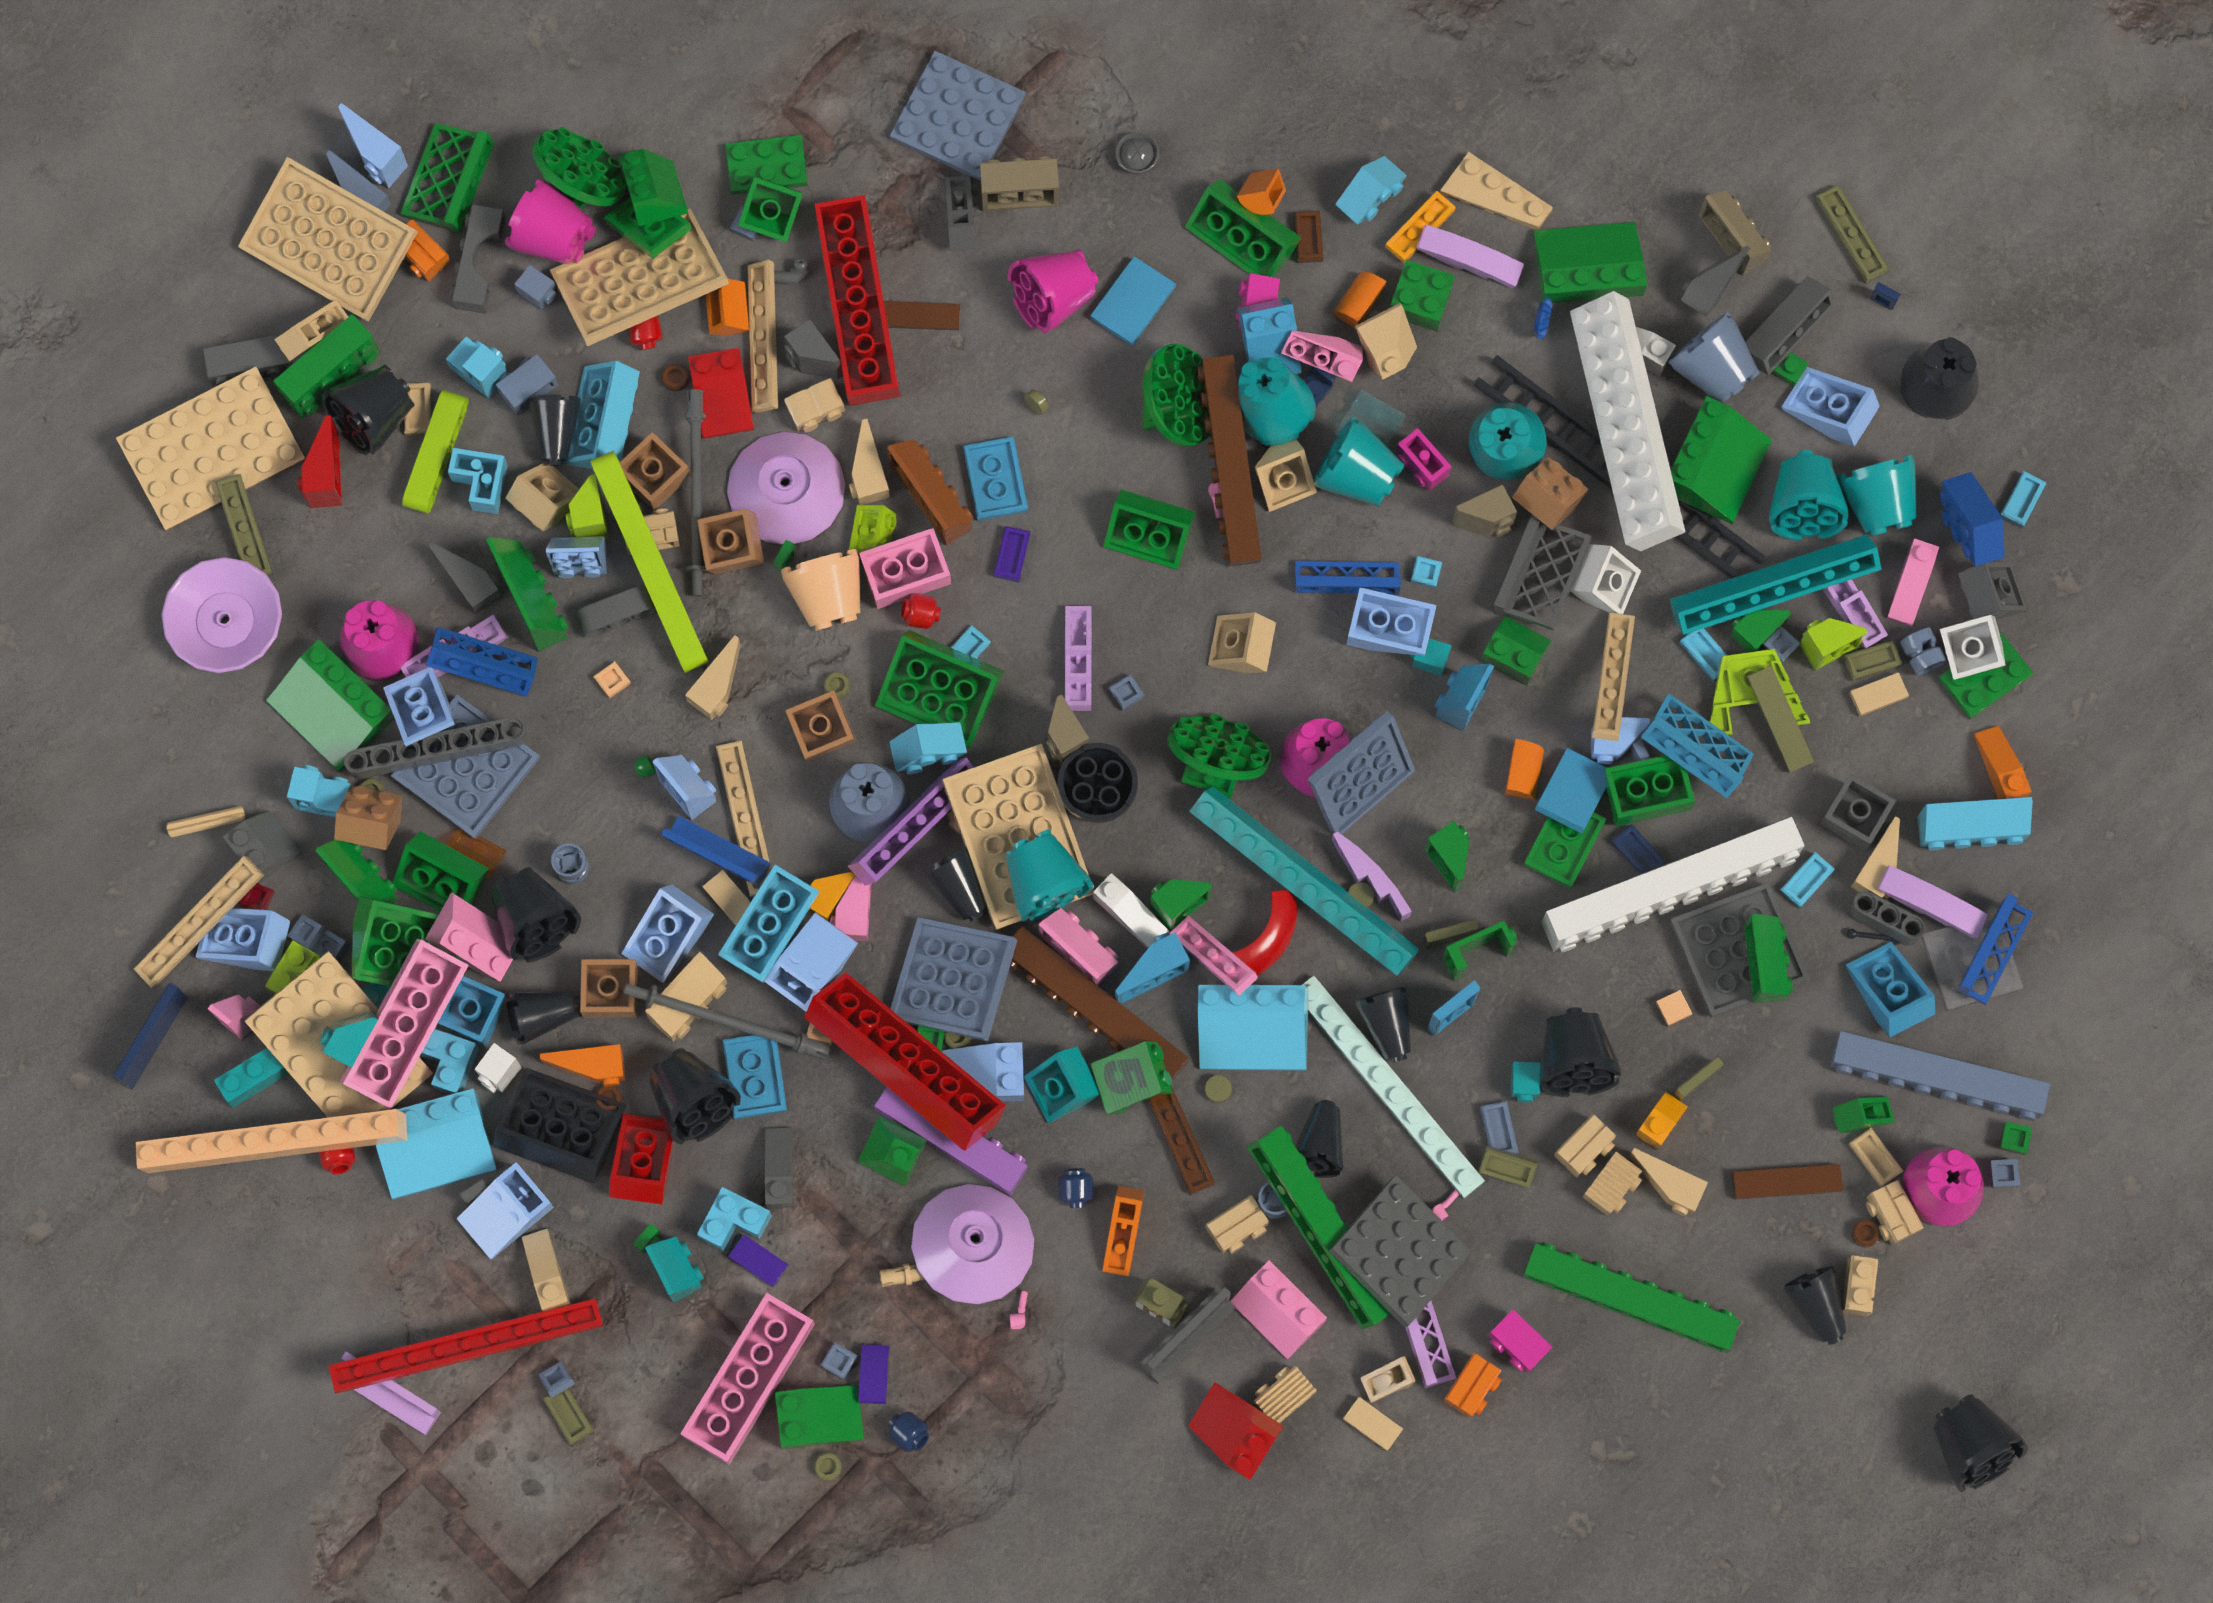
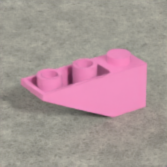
[1281,330,1363,382]

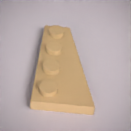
[1440,152,1553,230]

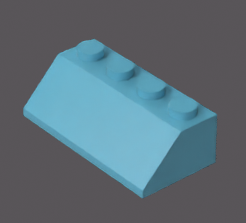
[563,361,640,469]
[1917,797,2033,851]
[718,865,820,982]

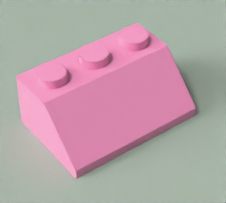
[859,528,951,609]
[425,893,513,982]
[1039,908,1119,987]
[1230,1260,1327,1360]

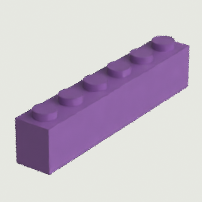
[848,758,974,886]
[874,1087,1028,1196]

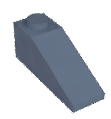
[326,150,391,212]

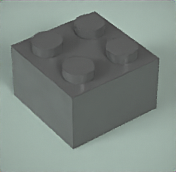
[1820,774,1897,852]

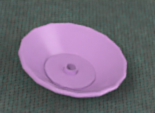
[727,432,846,545]
[161,557,282,673]
[911,1184,1034,1304]

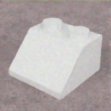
[1570,544,1641,614]
[1940,615,2005,680]

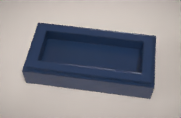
[1611,824,1667,875]

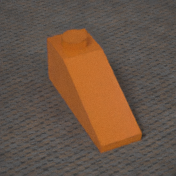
[1973,726,2032,799]
[540,1044,626,1087]
[1102,1185,1145,1276]

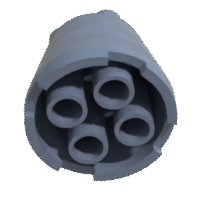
[1668,312,1760,403]
[829,763,909,843]

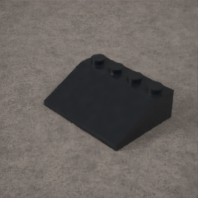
[494,1068,626,1184]

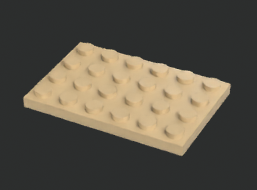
[238,157,418,321]
[550,208,729,346]
[116,367,305,531]
[941,744,1094,929]
[244,951,433,1118]

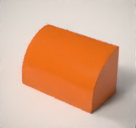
[1237,168,1286,215]
[1331,271,1386,329]
[705,278,749,335]
[1505,739,1544,801]

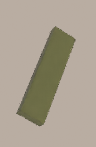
[1815,184,1890,283]
[215,474,273,575]
[1747,666,1814,773]

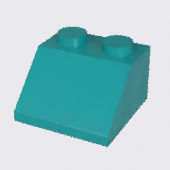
[319,1011,378,1068]
[1024,1047,1100,1123]
[645,1237,704,1303]

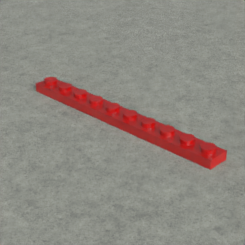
[328,1298,603,1394]

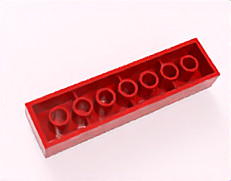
[814,195,901,406]
[804,972,1006,1151]

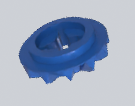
[1533,298,1552,339]

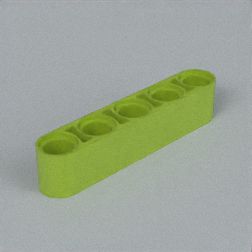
[402,390,469,514]

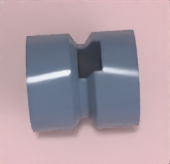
[1900,628,1947,676]
[551,843,589,885]
[1257,1182,1288,1220]

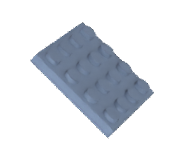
[890,51,1026,181]
[391,695,541,840]
[1307,711,1416,834]
[890,917,1017,1041]

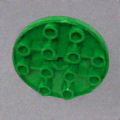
[532,127,627,211]
[1142,344,1210,447]
[1167,714,1271,799]

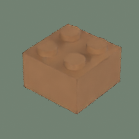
[620,432,691,511]
[1512,457,1589,530]
[697,508,765,575]
[785,690,857,762]
[334,785,403,850]
[580,959,638,1018]

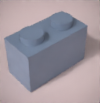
[496,354,558,416]

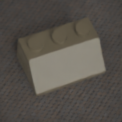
[1698,190,1771,275]
[1046,694,1089,770]

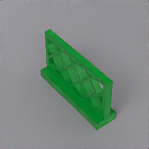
[400,123,495,234]

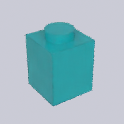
[1409,638,1452,676]
[1511,1062,1540,1103]

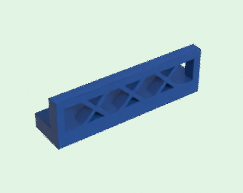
[1295,561,1401,595]
[426,627,538,697]
[661,816,771,887]
[1957,893,2033,1005]

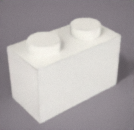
[475,1043,522,1094]

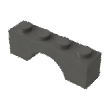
[450,205,506,314]

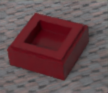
[238,883,275,910]

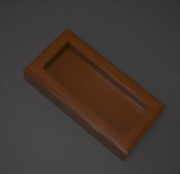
[1294,211,1323,263]

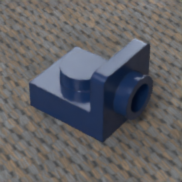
[1304,366,1335,408]

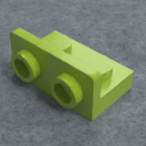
[849,505,896,558]

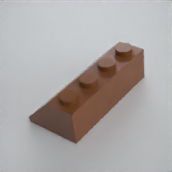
[887,439,973,546]

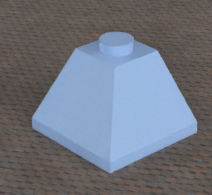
[1591,717,1650,765]

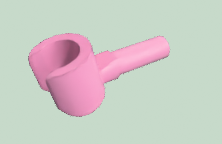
[1208,483,1222,519]
[1432,1190,1460,1221]
[1010,1291,1028,1329]

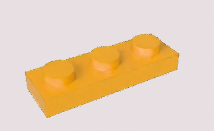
[1385,191,1456,263]

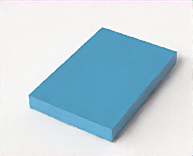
[1090,256,1176,347]
[963,436,1028,521]
[1535,748,1607,833]
[1427,980,1481,1036]
[723,1035,787,1120]

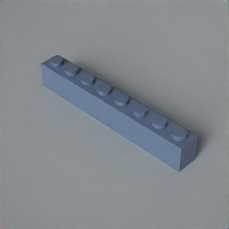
[1830,1031,2050,1121]

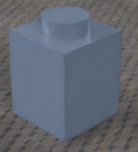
[514,265,557,310]

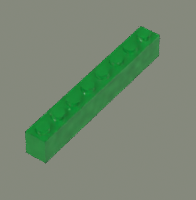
[1246,1125,1391,1329]
[1523,1242,1740,1354]

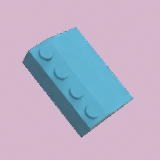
[1198,985,1309,1071]
[376,1088,497,1200]

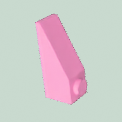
[1887,539,1939,627]
[830,876,871,941]
[208,995,260,1040]

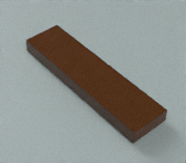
[885,301,960,331]
[1148,1086,1215,1196]
[1732,1164,1843,1200]

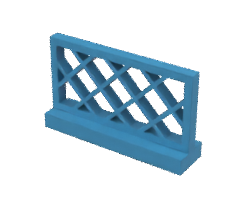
[1641,693,1754,798]

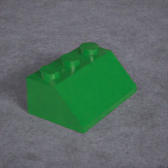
[619,148,688,226]
[1103,489,1195,570]
[1604,755,1695,827]
[393,831,489,912]
[315,840,399,904]
[1744,914,1793,1004]

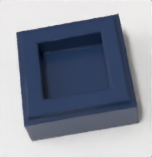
[1870,282,1901,310]

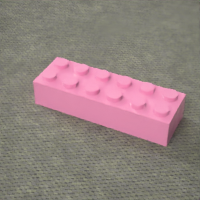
[339,939,469,1109]
[681,1293,815,1465]

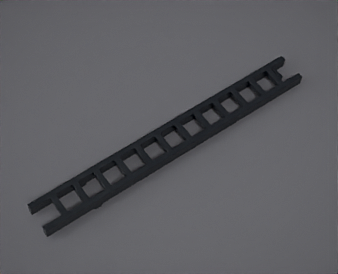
[1474,355,1765,579]

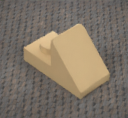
[1360,1356,1416,1403]

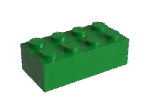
[273,314,380,419]

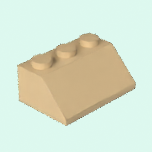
[645,952,727,1042]

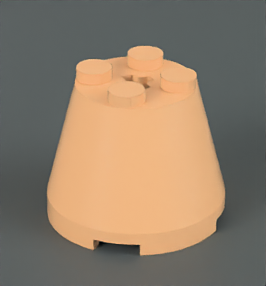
[781,549,860,631]

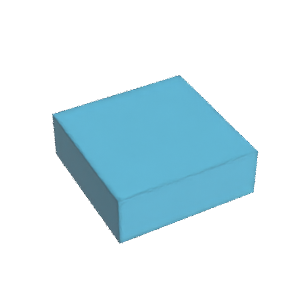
[1410,556,1442,589]

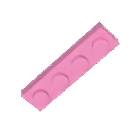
[1169,915,1258,996]

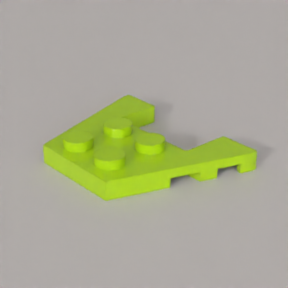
[1709,649,1810,735]

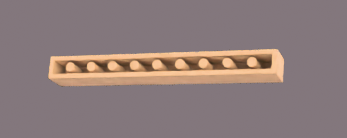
[136,1109,408,1173]

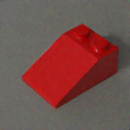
[688,348,754,439]
[298,415,342,508]
[609,1114,673,1205]
[1188,1382,1284,1480]

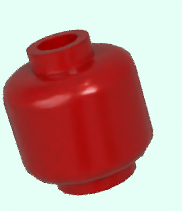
[627,316,663,350]
[901,593,941,629]
[318,1148,355,1175]

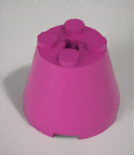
[505,178,596,264]
[1008,249,1099,334]
[339,600,419,681]
[1280,718,1353,798]
[1902,1146,1984,1227]

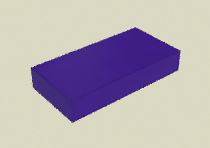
[994,526,1031,583]
[728,1234,789,1287]

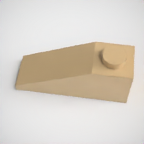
[275,300,348,361]
[849,419,890,505]
[685,635,741,720]
[1851,816,1900,899]
[1629,1148,1708,1216]
[522,1229,571,1311]

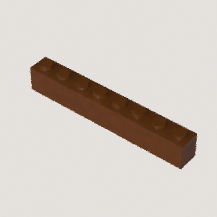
[1197,355,1262,567]
[1010,926,1189,1082]

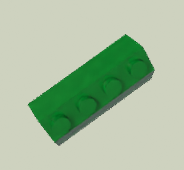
[1185,179,1301,278]

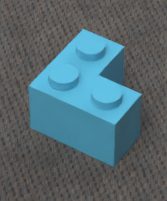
[1335,156,1407,225]
[446,337,507,398]
[448,448,508,514]
[890,723,967,774]
[287,765,351,818]
[420,1029,479,1095]
[697,1187,772,1251]

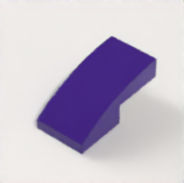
[859,1345,889,1404]

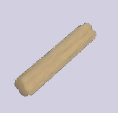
[167,806,246,837]

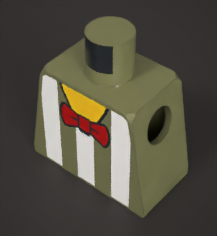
[1131,1278,1188,1329]

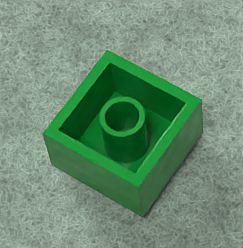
[1390,260,1455,332]

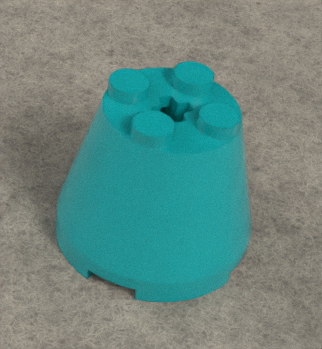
[1238,357,1316,445]
[1469,402,1547,481]
[1314,417,1404,507]
[1769,450,1848,541]
[1837,455,1916,536]
[1005,829,1094,922]

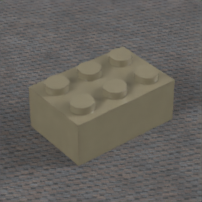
[980,156,1059,211]

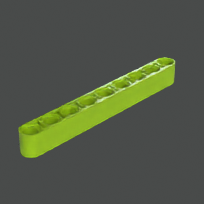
[590,450,709,673]

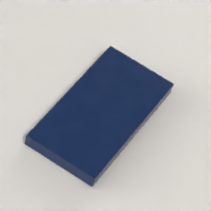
[114,983,188,1090]

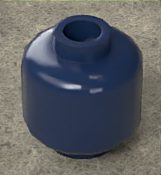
[1058,1168,1094,1208]
[888,1411,929,1452]

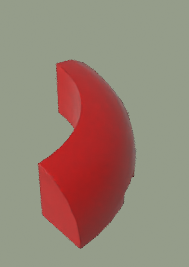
[1232,890,1298,977]

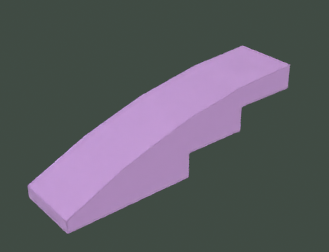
[1416,225,1524,289]
[1822,580,1888,648]
[1065,606,1092,711]
[401,614,509,677]
[1332,832,1412,922]
[1877,865,1988,938]

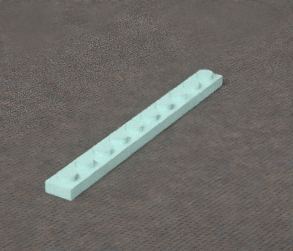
[1303,976,1485,1199]

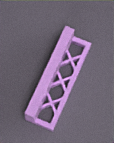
[1405,1300,1456,1389]
[342,1352,441,1435]

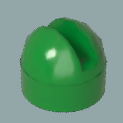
[634,754,656,777]

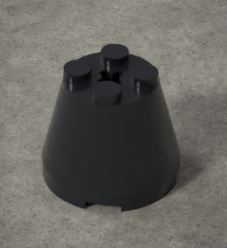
[1901,337,1979,420]
[322,364,415,456]
[1058,743,1138,823]
[492,867,581,963]
[1540,1007,1621,1097]
[649,1048,741,1145]
[1934,1394,2028,1492]

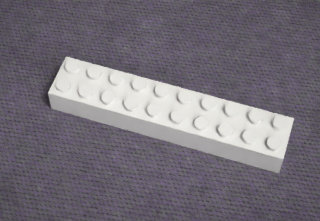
[1570,291,1685,551]
[1541,817,1805,952]

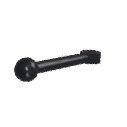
[1847,928,1901,945]

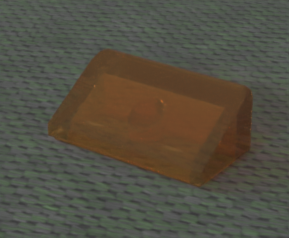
[447,828,506,878]

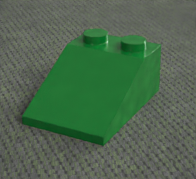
[775,1385,864,1450]

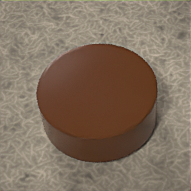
[662,364,689,392]
[595,1086,623,1110]
[1852,1220,1880,1248]

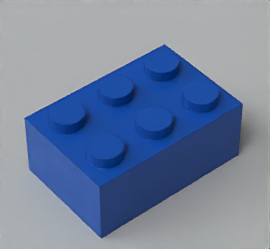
[1940,472,2005,567]

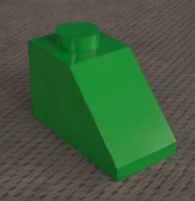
[1730,610,1792,652]
[1832,1097,1895,1133]

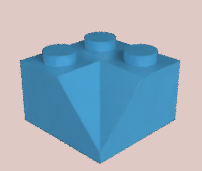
[436,976,506,1048]

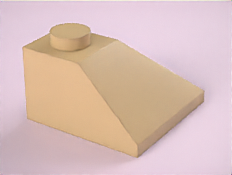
[1355,303,1417,380]
[1255,439,1317,512]

